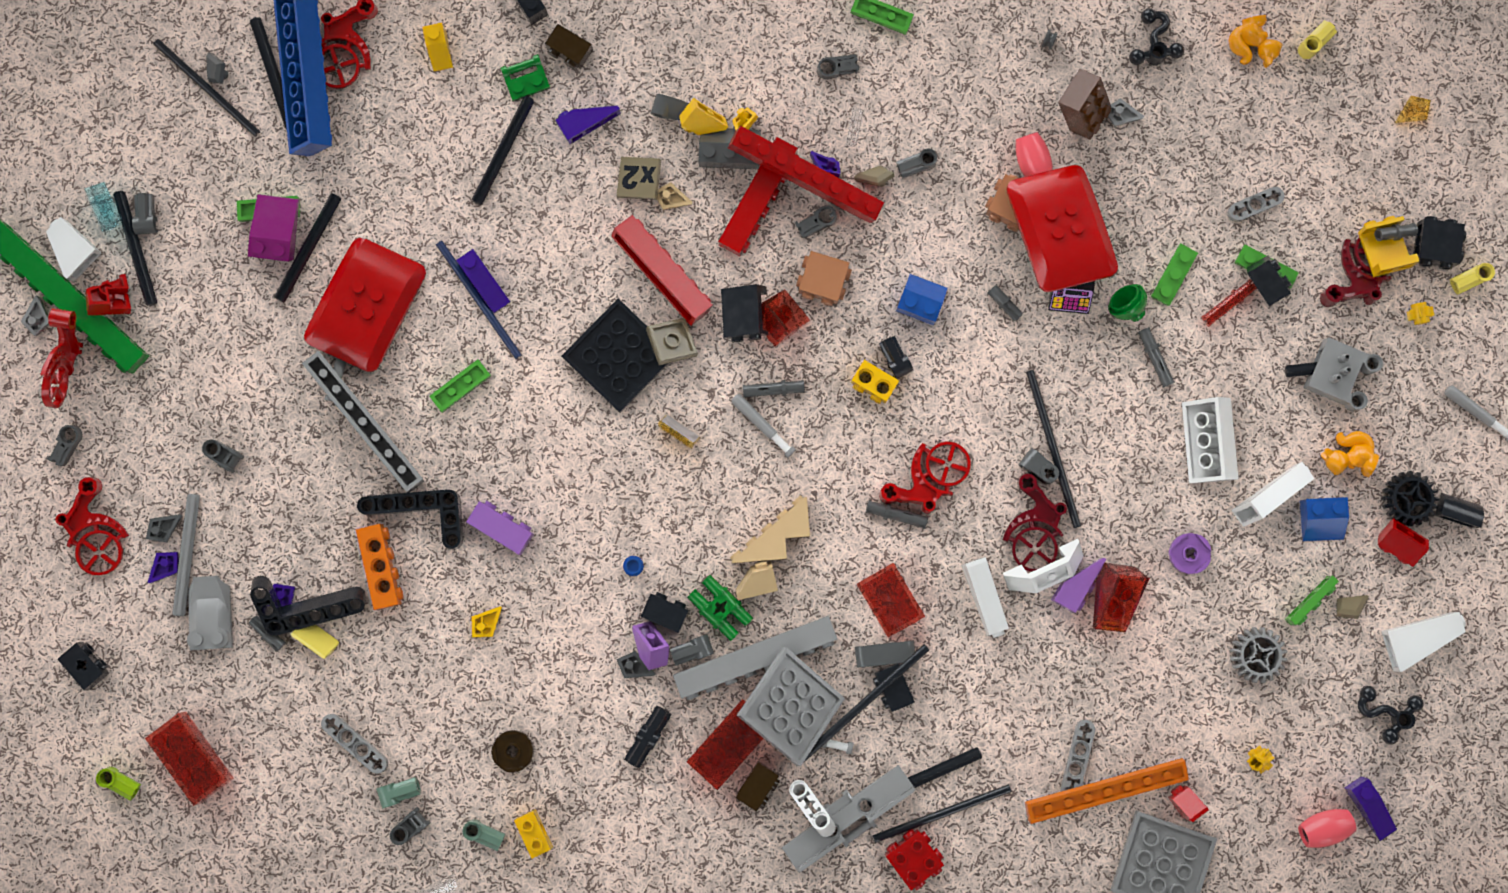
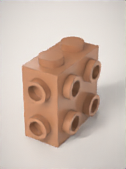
[985,174,1020,232]
[796,251,852,306]

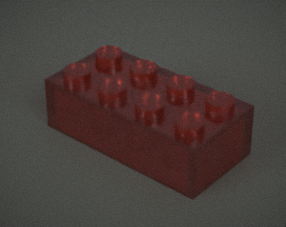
[686,698,764,791]
[145,712,234,806]

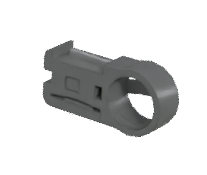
[817,54,859,80]
[795,205,837,238]
[47,425,83,466]

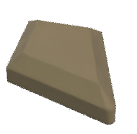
[854,165,895,187]
[1336,595,1369,619]

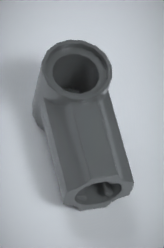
[896,148,937,179]
[132,193,158,235]
[670,634,714,666]

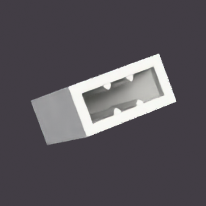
[46,217,101,282]

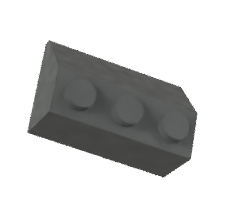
[698,129,761,170]

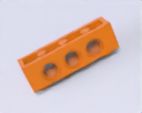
[355,524,404,610]

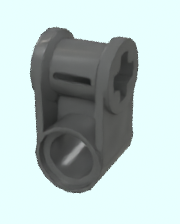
[202,439,245,473]
[1018,448,1059,484]
[390,807,431,845]

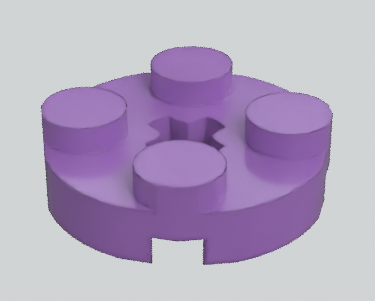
[1168,533,1211,574]

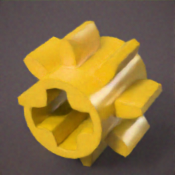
[1406,302,1435,325]
[1247,745,1275,774]

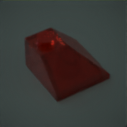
[762,289,810,347]

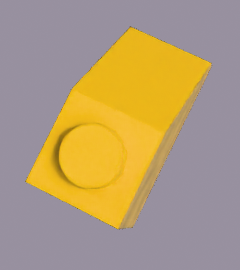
[422,22,453,72]
[679,98,728,135]

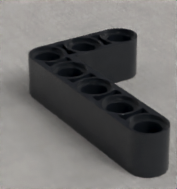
[357,489,464,550]
[250,576,366,636]

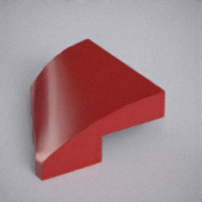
[85,274,131,315]

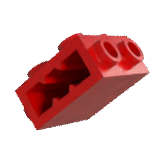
[885,829,944,890]

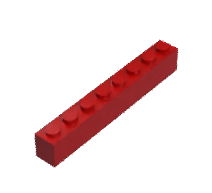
[728,126,885,223]

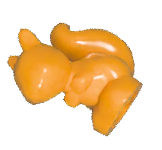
[1228,15,1283,68]
[1321,431,1379,478]

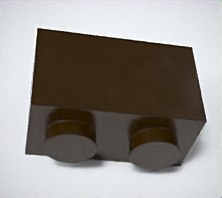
[545,24,593,70]
[735,761,780,812]

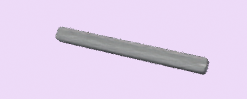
[172,494,200,616]

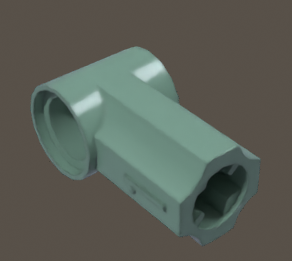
[376,777,421,809]
[462,819,505,851]

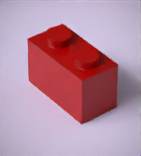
[1377,518,1429,567]

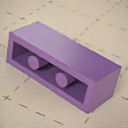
[466,500,534,555]

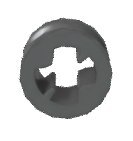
[1042,29,1058,50]

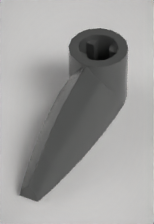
[651,94,689,120]

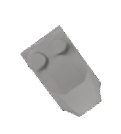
[187,576,233,651]

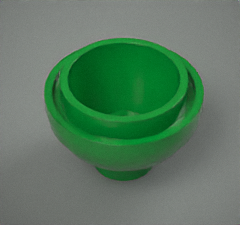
[1108,284,1147,322]

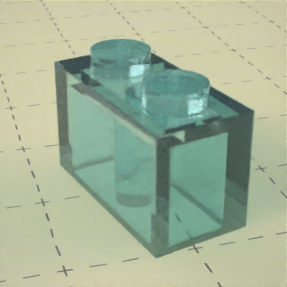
[84,182,122,232]

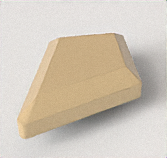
[657,182,693,210]

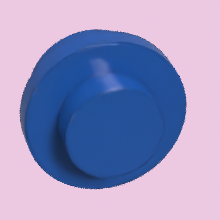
[623,556,644,576]

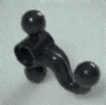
[1129,8,1184,66]
[1358,686,1424,745]

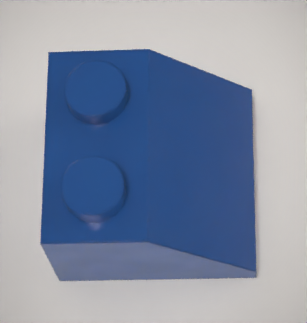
[896,274,948,326]
[1299,497,1349,541]

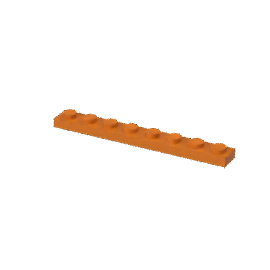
[1025,758,1189,824]

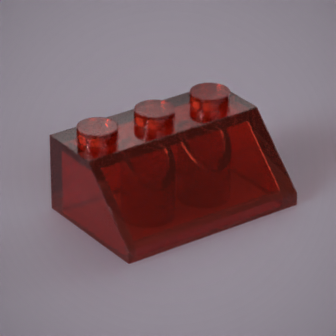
[857,563,925,637]

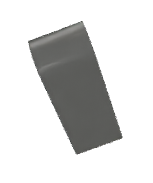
[855,640,915,668]

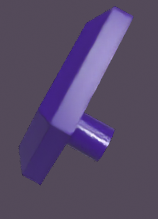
[810,151,840,178]
[148,552,179,583]
[266,584,295,606]

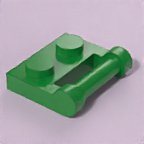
[500,54,550,102]

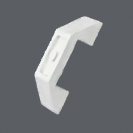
[1003,539,1083,593]

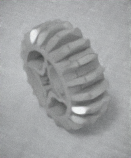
[1230,627,1288,683]

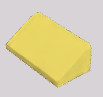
[291,625,339,659]

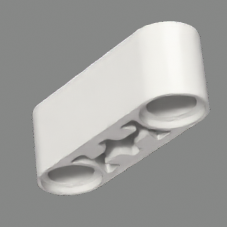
[789,780,836,837]

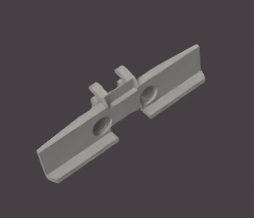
[782,765,916,872]

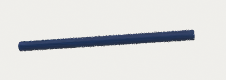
[436,241,522,360]

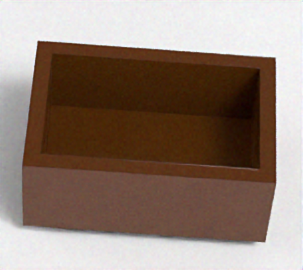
[1058,69,1111,140]

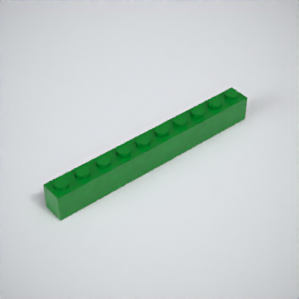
[0,220,150,374]

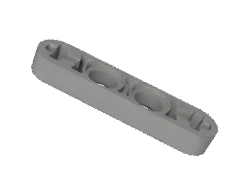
[321,714,388,774]
[1060,719,1095,791]

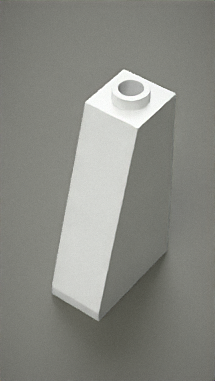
[1231,462,1314,527]
[961,557,1009,638]
[1381,612,1466,672]

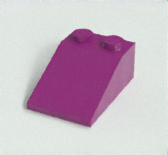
[247,194,299,262]

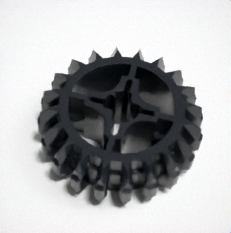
[1381,471,1440,527]

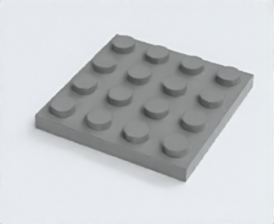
[737,647,845,766]
[1110,810,1217,893]

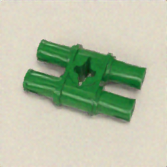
[687,575,754,641]

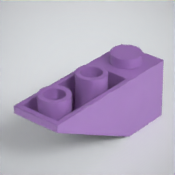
[1051,558,1106,613]

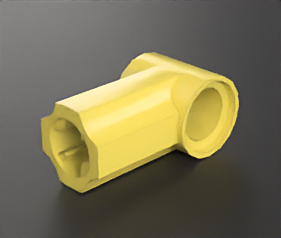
[1298,20,1337,59]
[1449,263,1495,295]

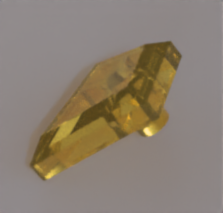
[1395,96,1431,123]

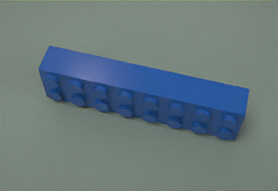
[273,0,332,156]

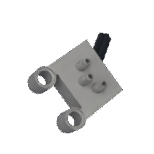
[1284,337,1383,412]

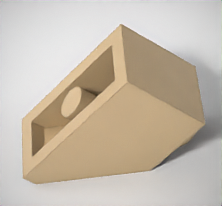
[736,561,778,600]

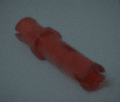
[1201,279,1257,327]

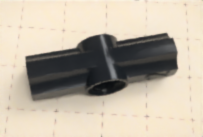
[624,705,672,768]

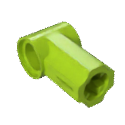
[96,767,141,801]

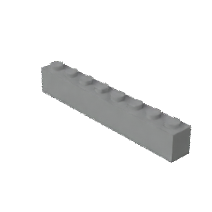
[302,351,424,493]
[673,616,837,701]

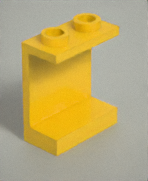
[1358,216,1419,277]

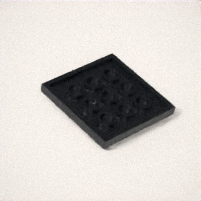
[561,298,669,413]

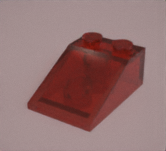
[1093,562,1150,633]

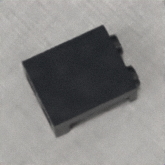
[721,284,768,342]

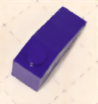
[555,105,621,145]
[456,249,510,313]
[1344,776,1397,841]

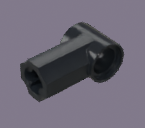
[879,336,913,379]

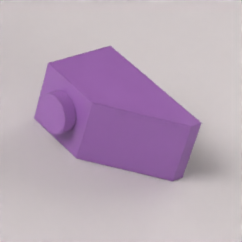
[632,621,669,670]

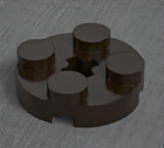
[491,730,534,773]

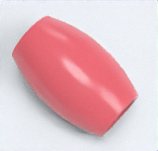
[1016,132,1053,177]
[1298,809,1356,848]

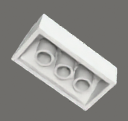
[1182,397,1238,483]

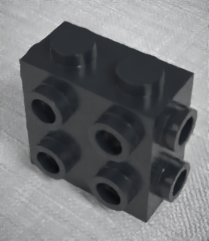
[1413,216,1467,270]

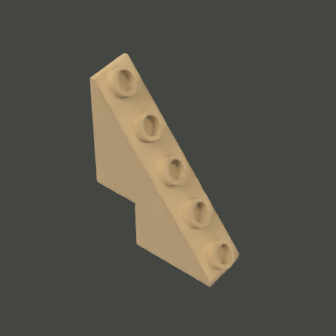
[730,495,810,564]

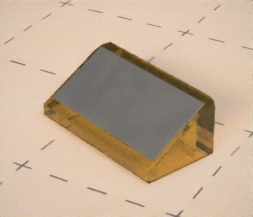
[658,415,700,449]

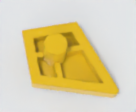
[732,107,758,130]
[472,606,502,637]

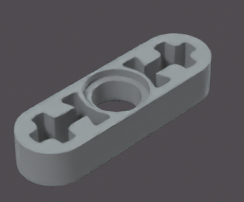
[1227,187,1285,222]

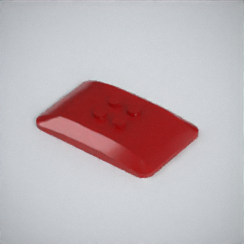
[1006,165,1118,292]
[304,238,426,372]

